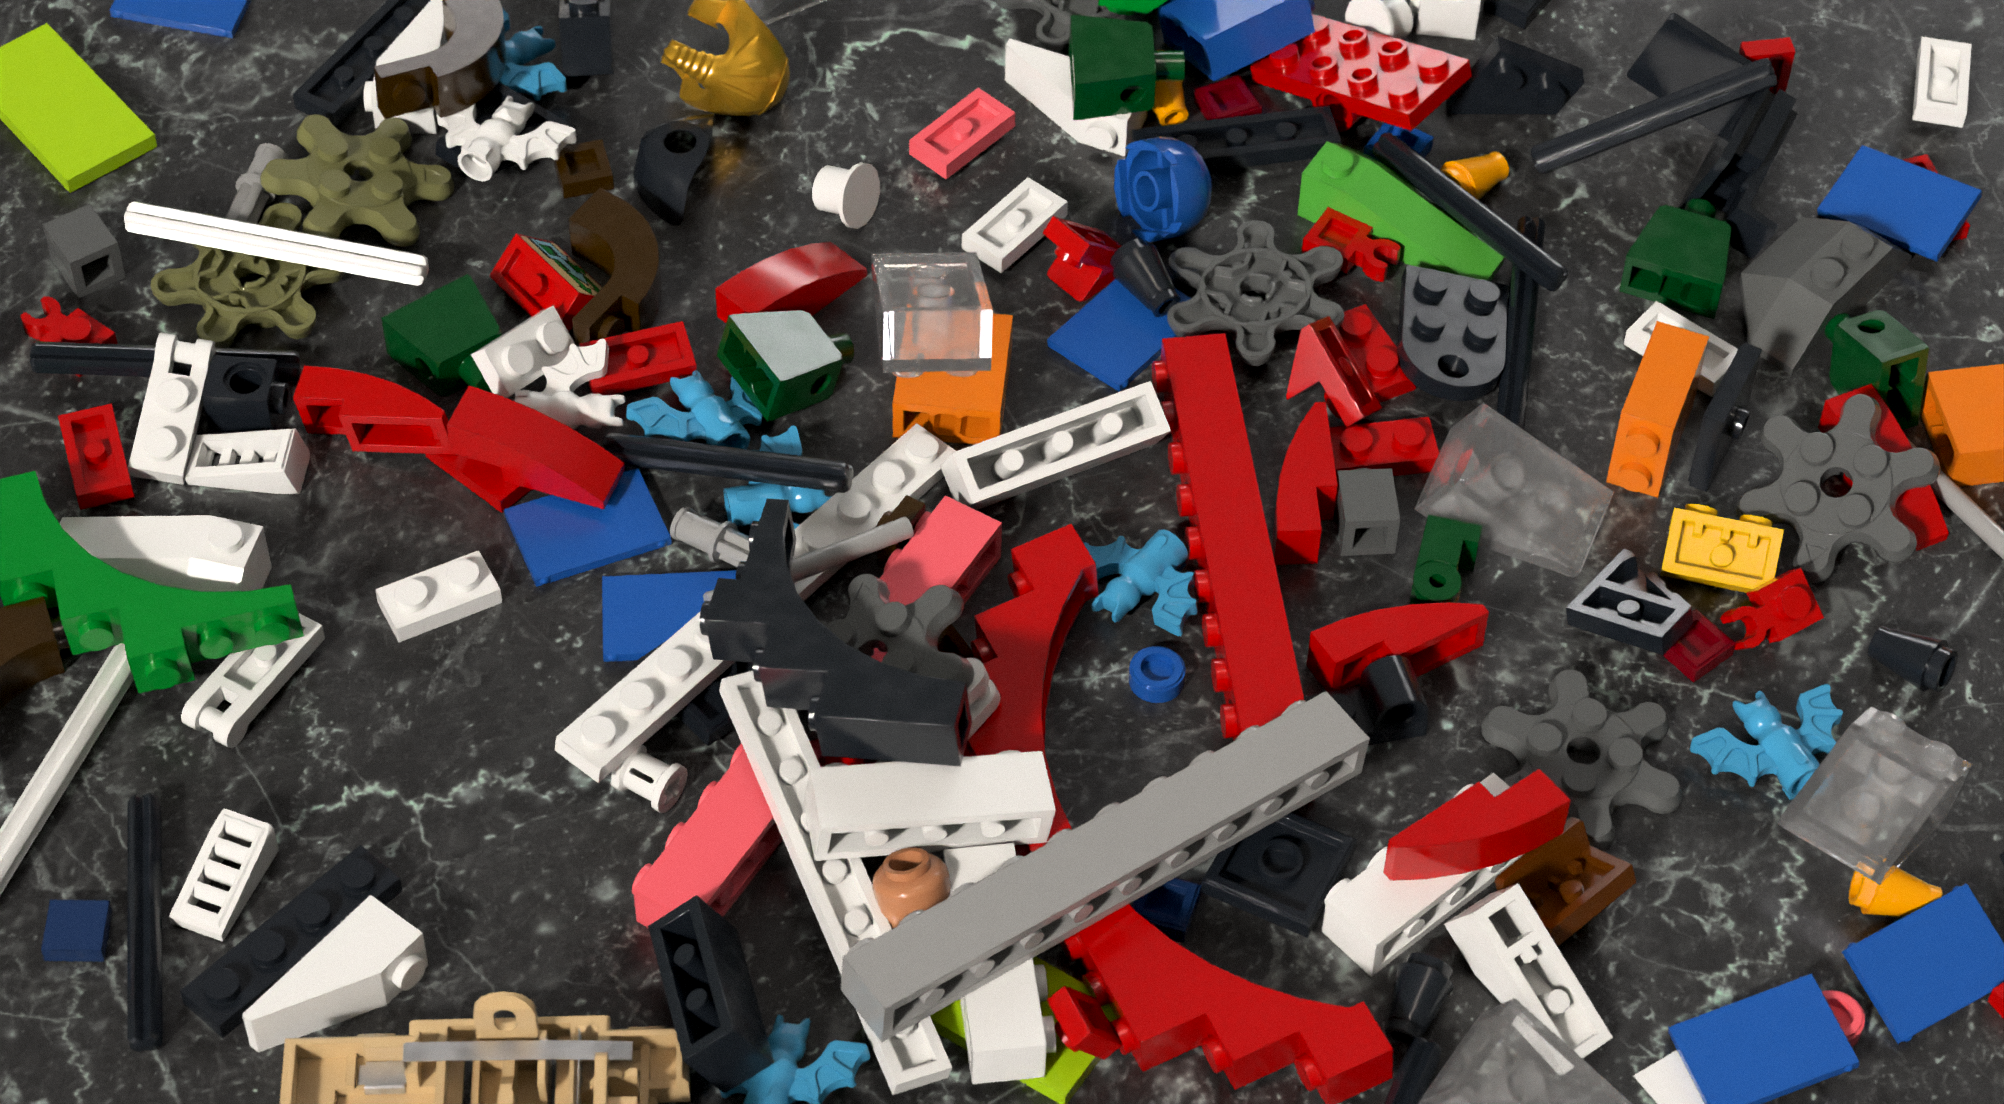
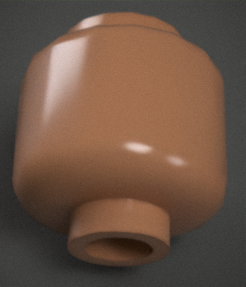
[872,847,951,929]

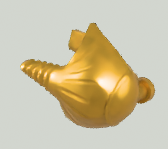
[661,0,790,116]

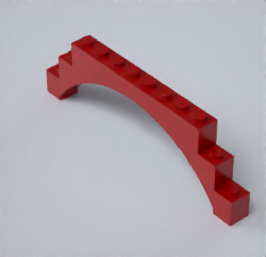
[964,524,1393,1104]

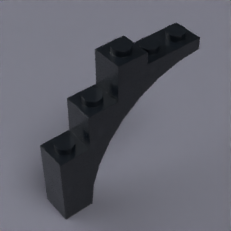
[700,498,972,766]

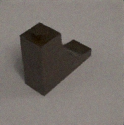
[0,596,70,710]

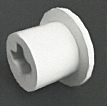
[1345,0,1413,39]
[812,162,880,229]

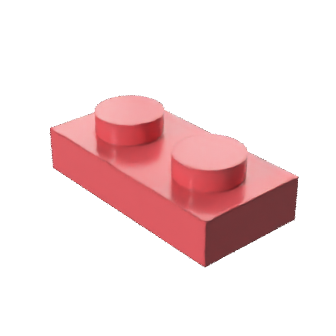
[909,88,1015,179]

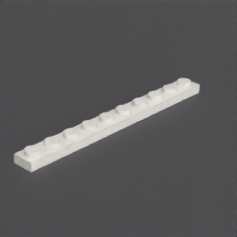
[555,423,956,783]

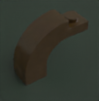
[374,0,506,119]
[569,188,662,346]

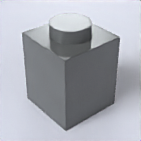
[42,204,126,299]
[1334,468,1401,556]

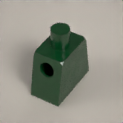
[1069,15,1185,120]
[1619,199,1731,319]
[381,274,502,397]
[716,310,854,421]
[1824,310,1929,430]

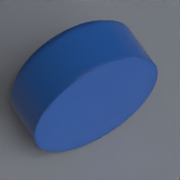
[1129,646,1186,703]

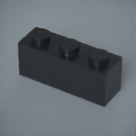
[648,895,775,1094]

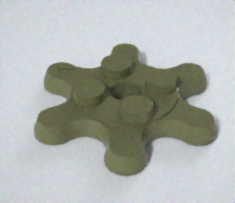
[260,114,454,247]
[150,203,345,348]

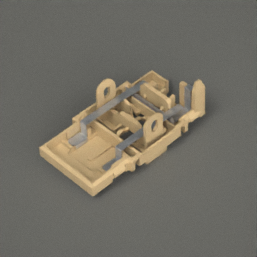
[280,992,690,1104]

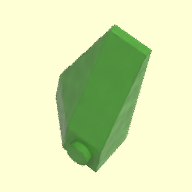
[1298,141,1504,281]

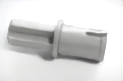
[225,143,288,224]
[670,506,750,567]

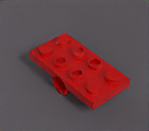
[1250,14,1472,132]

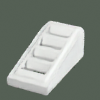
[184,428,310,494]
[169,809,279,942]

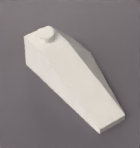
[59,515,272,591]

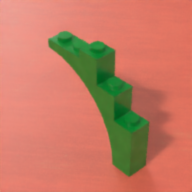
[0,471,304,694]

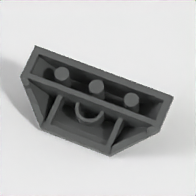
[1740,217,1912,376]

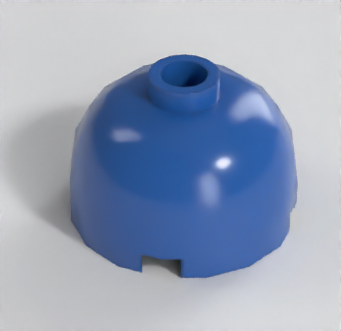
[1114,137,1212,242]

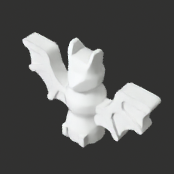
[437,96,577,181]
[515,339,626,430]

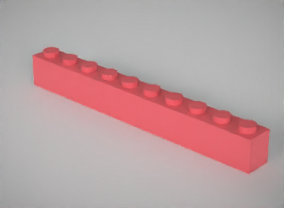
[632,495,1002,927]

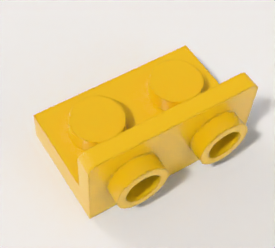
[1660,504,1784,593]

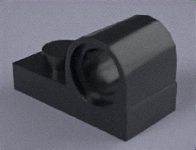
[1304,655,1428,745]

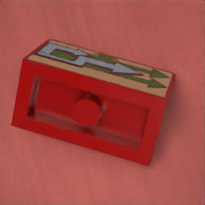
[489,233,603,332]

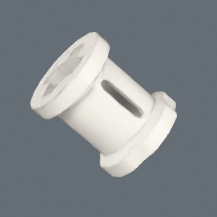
[611,745,688,813]

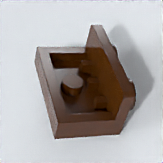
[1495,817,1637,947]

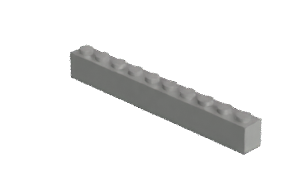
[841,691,1370,1042]

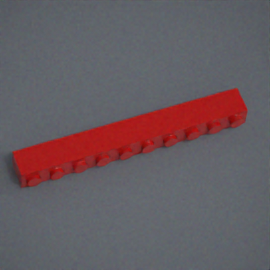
[1152,333,1304,742]

